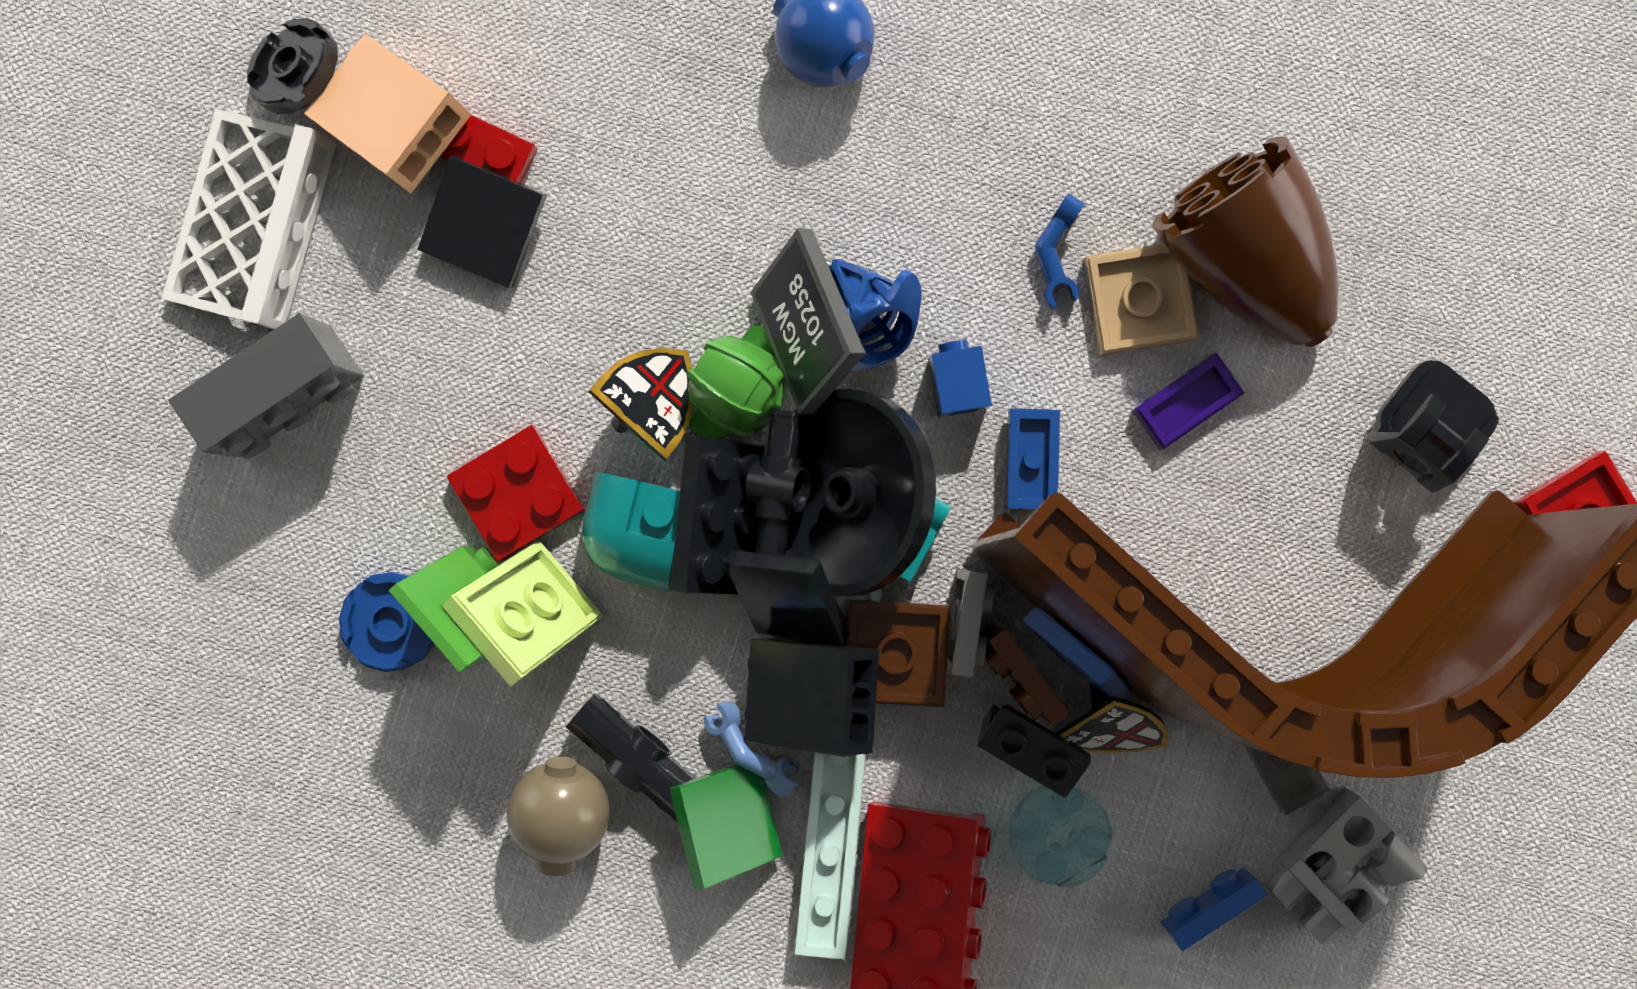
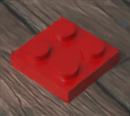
[446,424,585,562]

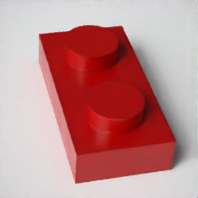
[440,115,538,183]

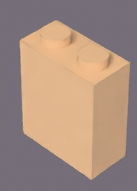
[303,34,472,194]

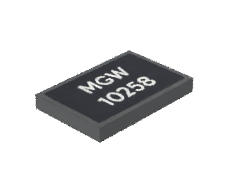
[750,228,866,414]

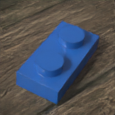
[1005,408,1060,510]
[1160,868,1268,952]

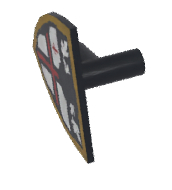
[588,348,694,461]
[1056,683,1168,753]

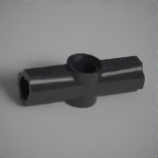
[566,693,696,823]

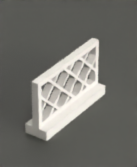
[161,108,337,330]

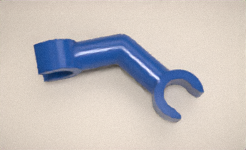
[1035,193,1085,310]

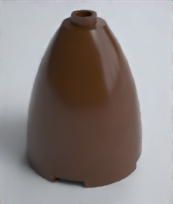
[1152,137,1339,347]

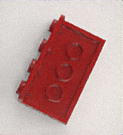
[850,801,992,989]

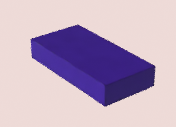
[1132,352,1245,450]

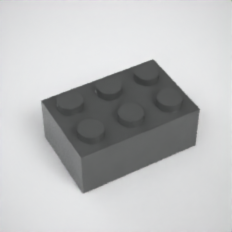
[168,313,364,459]

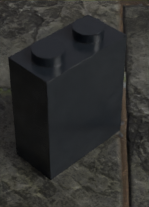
[744,638,879,757]

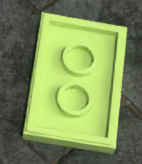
[442,541,603,687]

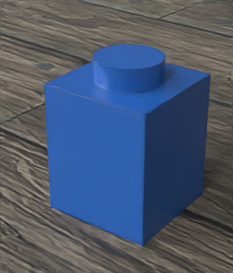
[928,340,992,418]

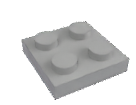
[947,568,994,678]

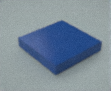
[1023,607,1133,701]

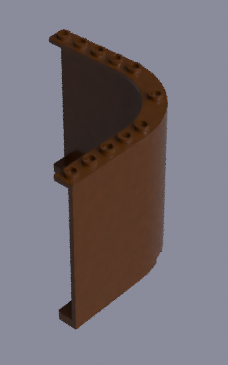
[970,490,1637,778]

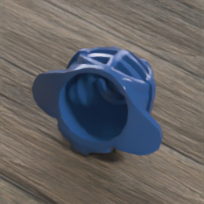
[829,259,922,372]

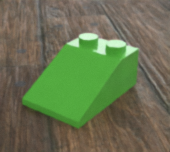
[388,546,500,672]

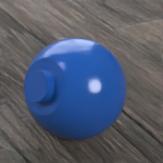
[773,0,875,88]

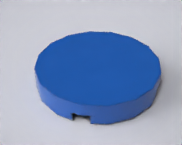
[339,572,436,672]

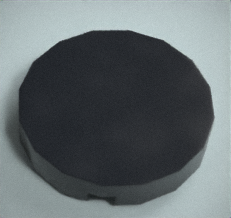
[247,18,338,114]

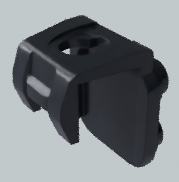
[1367,360,1499,493]

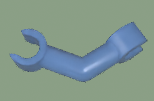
[703,702,799,797]

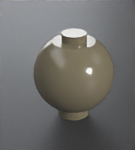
[507,757,610,876]

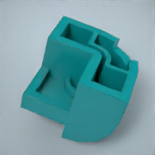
[582,471,680,592]

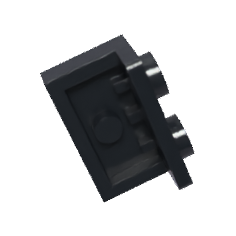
[977,705,1091,798]

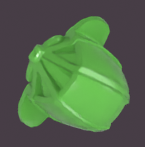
[687,326,787,439]

